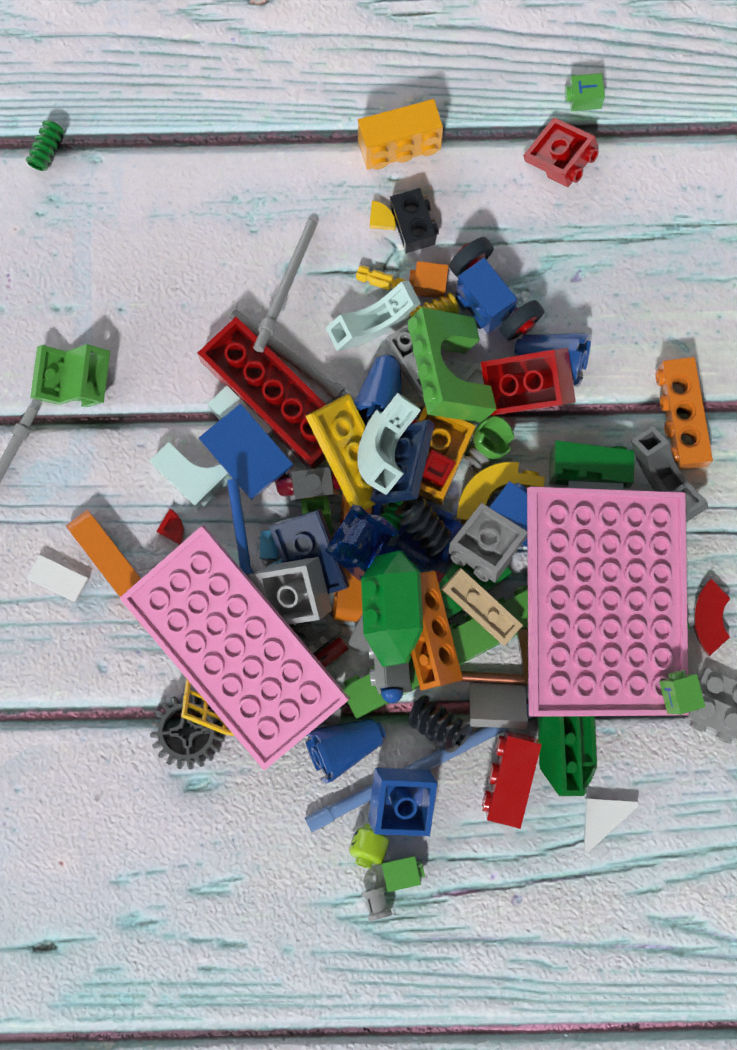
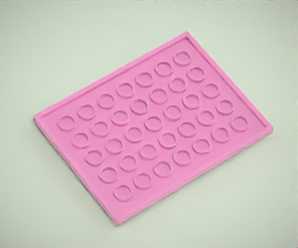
[527,487,689,717]

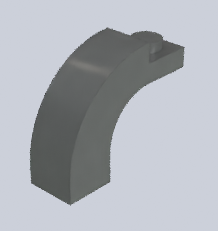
[631,426,708,522]

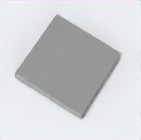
[469,682,528,729]

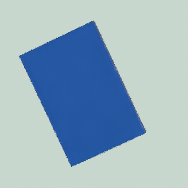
[198,403,293,501]

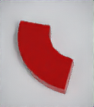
[694,579,730,657]

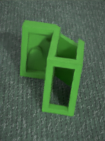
[30,344,110,407]

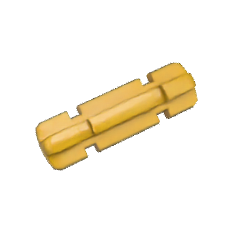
[356,265,406,290]

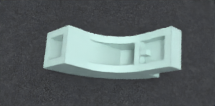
[325,280,421,351]
[357,393,421,495]

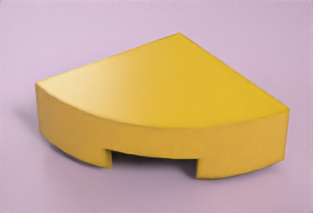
[369,200,396,231]

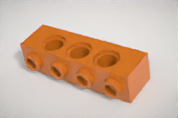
[655,357,713,470]
[411,571,463,691]

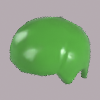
[473,415,514,460]

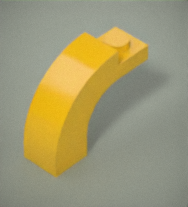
[455,462,545,525]

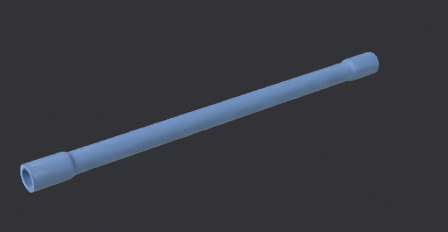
[304,703,533,832]

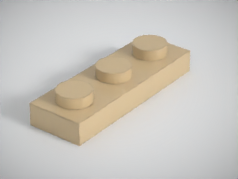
[441,568,523,646]

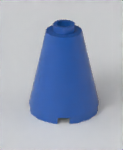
[514,333,591,387]
[354,355,403,426]
[305,719,385,784]

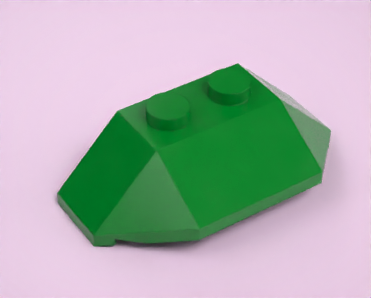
[361,551,423,667]
[537,716,597,796]

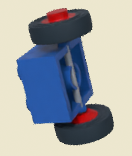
[449,237,545,341]

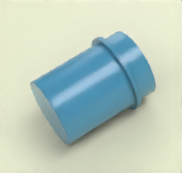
[259,531,279,560]

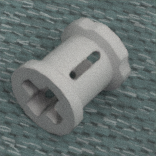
[361,886,392,921]

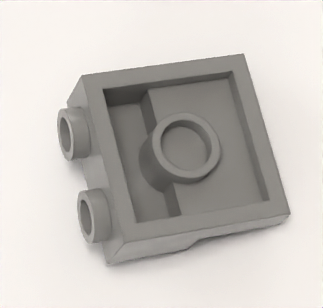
[449,503,527,583]
[684,668,737,744]

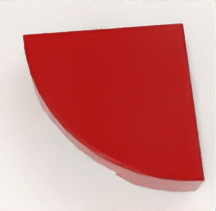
[156,509,184,545]

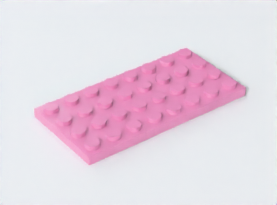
[120,525,350,770]

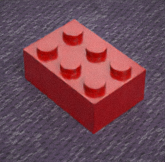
[481,348,576,416]
[482,730,542,829]

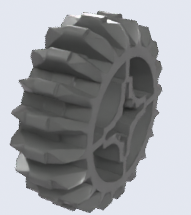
[150,694,225,770]

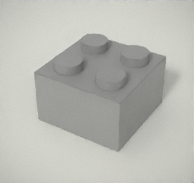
[256,557,332,625]

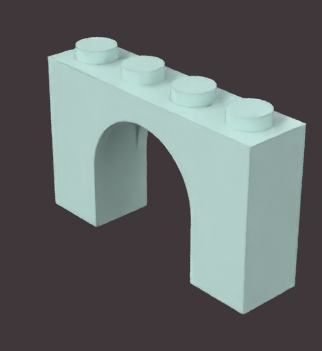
[149,386,274,510]

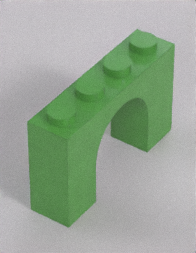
[407,307,496,423]

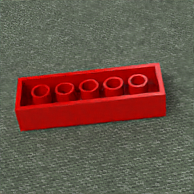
[197,317,326,469]

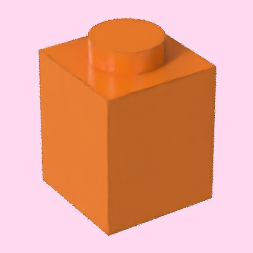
[409,261,449,298]

